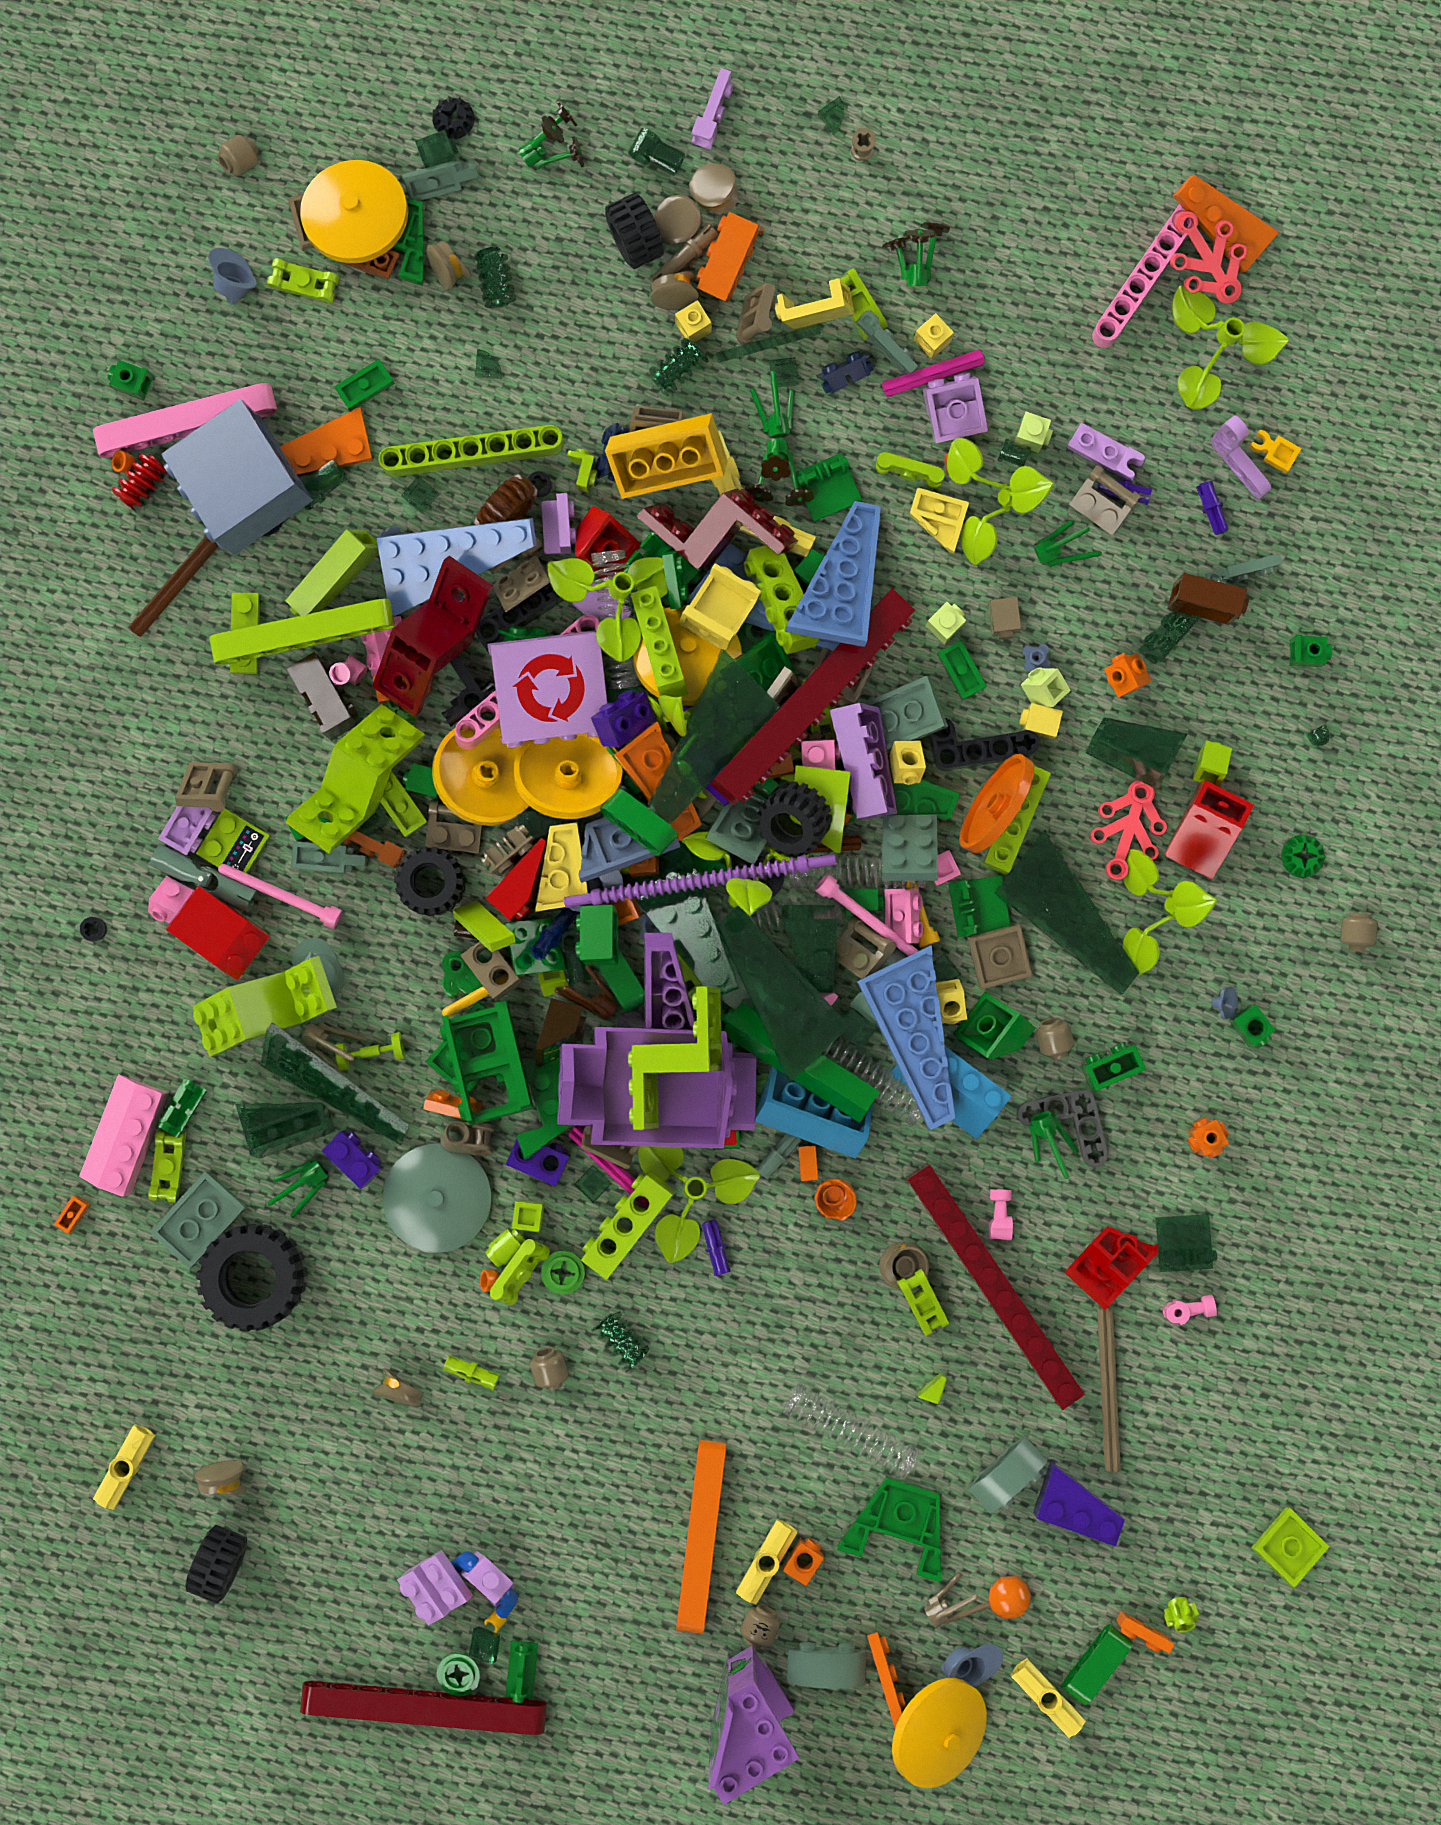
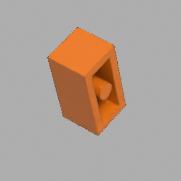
[798,1145,818,1181]
[54,1195,91,1234]

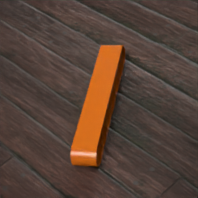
[676,1440,726,1634]

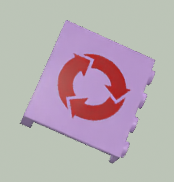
[488,631,607,747]

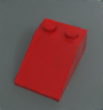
[486,838,547,922]
[166,885,270,981]

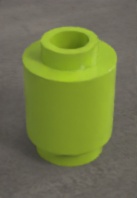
[485,1228,526,1268]

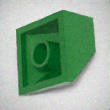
[953,992,1036,1060]

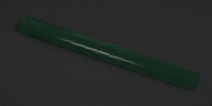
[716,324,821,363]

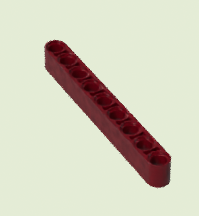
[300,1680,547,1735]

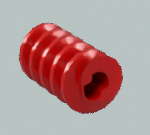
[111,453,168,512]

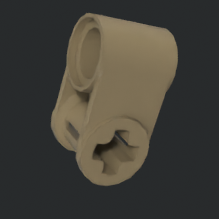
[440,1121,495,1156]

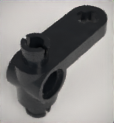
[442,656,495,727]

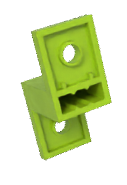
[286,704,425,854]
[192,956,337,1057]
[628,986,722,1130]

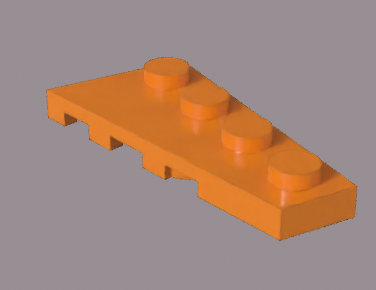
[1173,175,1279,272]
[280,407,373,477]
[613,721,701,841]
[867,1632,906,1728]

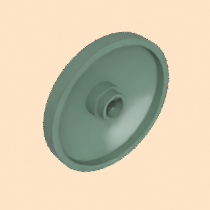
[383,1143,492,1253]

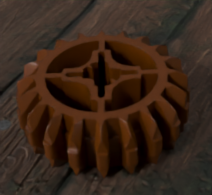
[474,474,537,525]

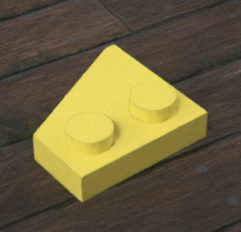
[909,488,969,553]

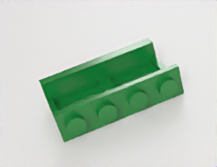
[439,1000,534,1126]

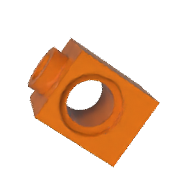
[782,1537,824,1586]

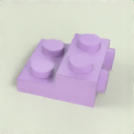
[922,373,988,443]
[397,1550,473,1626]

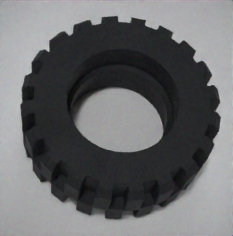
[196,1224,307,1332]

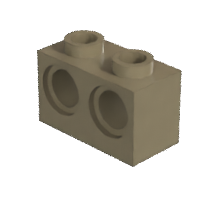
[460,941,522,1002]

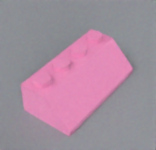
[79,1074,169,1197]

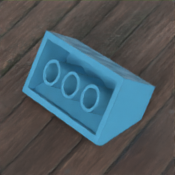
[889,1046,1011,1139]
[755,1066,873,1159]

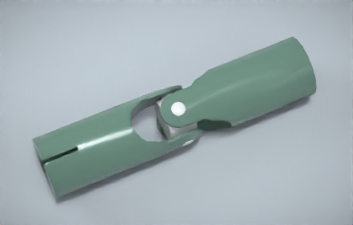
[150,844,258,912]

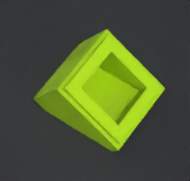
[538,970,569,997]
[917,1373,947,1404]

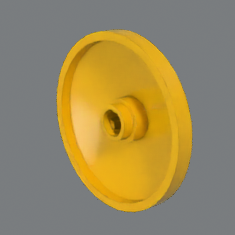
[300,160,408,263]
[633,605,742,706]
[432,719,529,826]
[514,733,623,819]
[892,1678,987,1788]

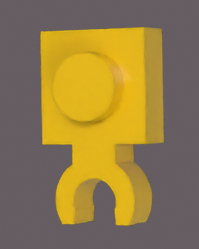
[1249,430,1302,474]

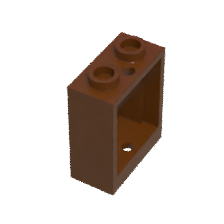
[1167,573,1249,625]

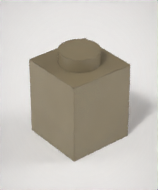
[988,597,1021,640]

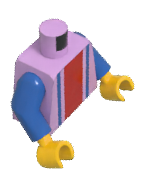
[451,1551,518,1633]

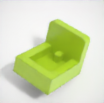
[567,449,598,493]

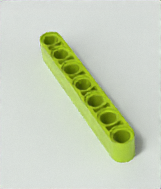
[378,425,564,477]
[209,599,395,665]

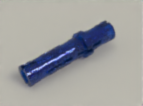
[530,907,580,960]

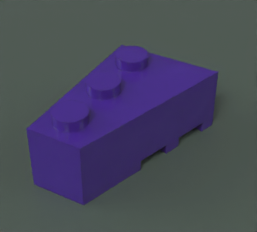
[1033,1460,1125,1547]

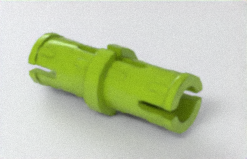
[443,1354,500,1391]

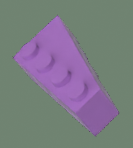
[830,703,897,820]
[644,932,696,1030]

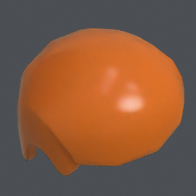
[814,1178,857,1221]
[988,1575,1031,1619]

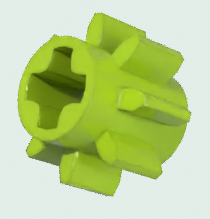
[1164,1597,1199,1633]

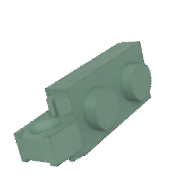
[402,160,479,201]
[855,310,918,375]
[1204,554,1283,583]
[291,841,369,873]

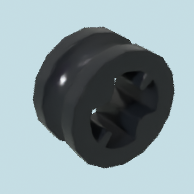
[528,471,552,497]
[80,917,107,941]

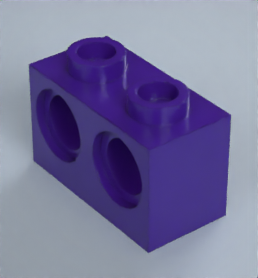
[505,1139,570,1186]

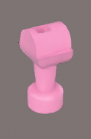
[329,655,368,686]
[988,1189,1013,1240]
[1163,1294,1217,1325]

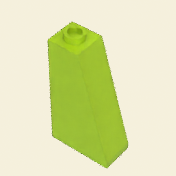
[285,529,379,617]

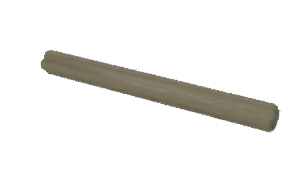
[1097,1307,1121,1472]

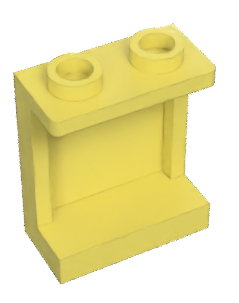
[775,279,855,329]
[679,564,761,652]

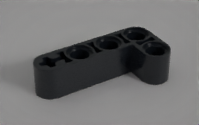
[476,582,564,658]
[929,718,1040,771]

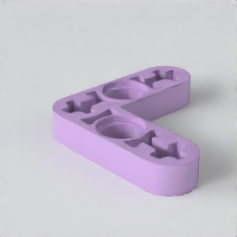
[1211,415,1271,499]

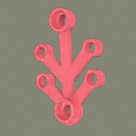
[1170,211,1247,304]
[1090,780,1167,880]

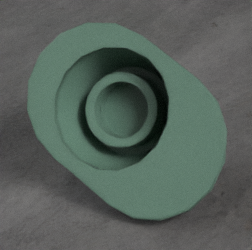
[292,938,345,997]

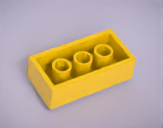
[605,413,728,499]

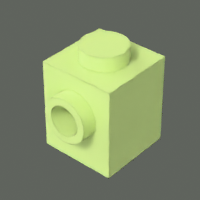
[1013,412,1053,453]
[925,602,966,645]
[1021,667,1071,707]

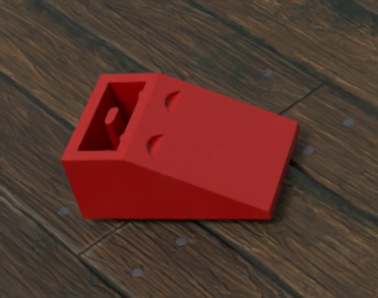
[1163,780,1254,880]

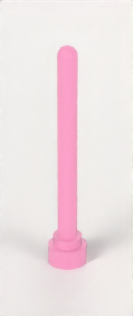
[218,864,343,930]
[815,873,918,956]

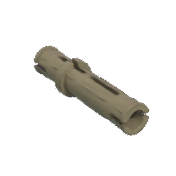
[649,223,719,283]

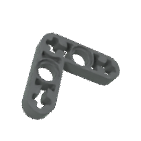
[1017,1090,1108,1167]

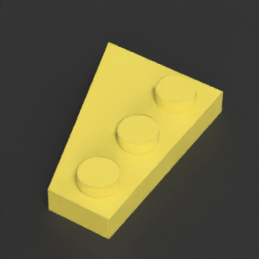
[535,822,588,912]

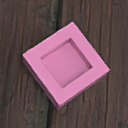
[933,850,961,886]

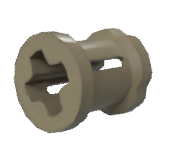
[851,128,876,161]

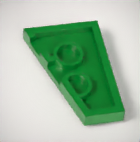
[890,768,960,819]

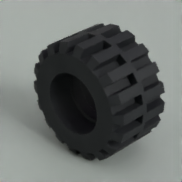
[605,192,664,269]
[756,781,832,858]
[394,847,466,916]
[186,1524,247,1604]

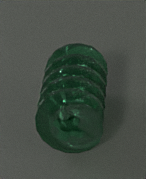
[474,247,517,309]
[649,338,709,397]
[591,1311,650,1373]

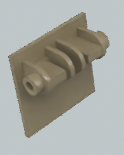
[493,556,551,612]
[481,824,539,876]

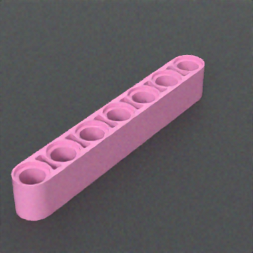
[1092,204,1192,348]
[93,383,278,458]
[455,615,600,749]

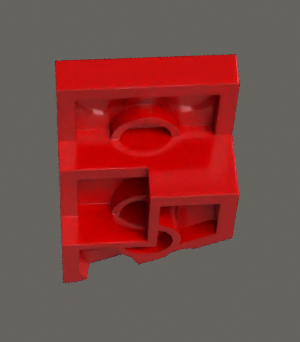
[1064,1226,1162,1310]

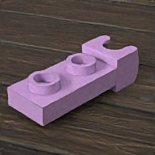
[691,68,734,149]
[1067,423,1145,483]

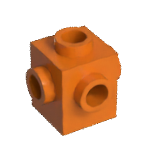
[1104,652,1152,698]
[1186,1117,1229,1158]

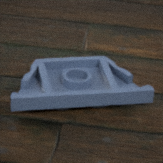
[578,817,680,883]

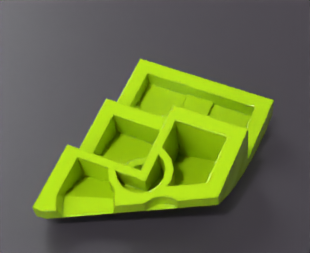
[790,765,850,854]

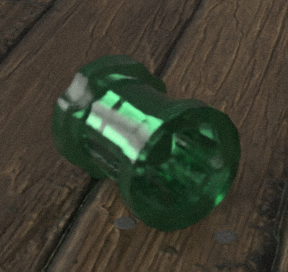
[997,438,1031,468]

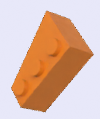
[696,212,765,302]

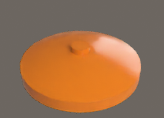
[959,754,1034,853]

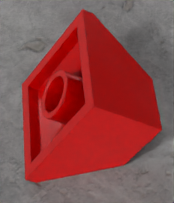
[575,506,641,582]

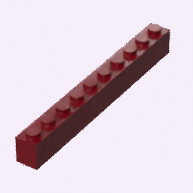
[709,588,915,806]
[905,1163,1085,1411]

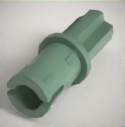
[755,1134,802,1180]

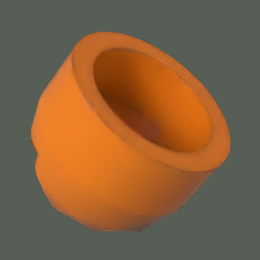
[112,450,135,473]
[480,1270,500,1292]

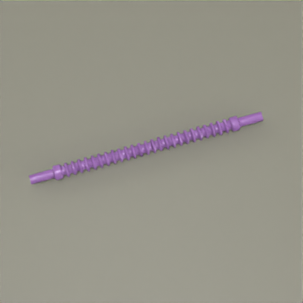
[564,854,836,908]

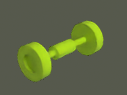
[335,1032,405,1071]

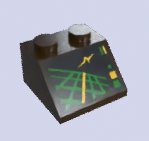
[536,998,587,1067]

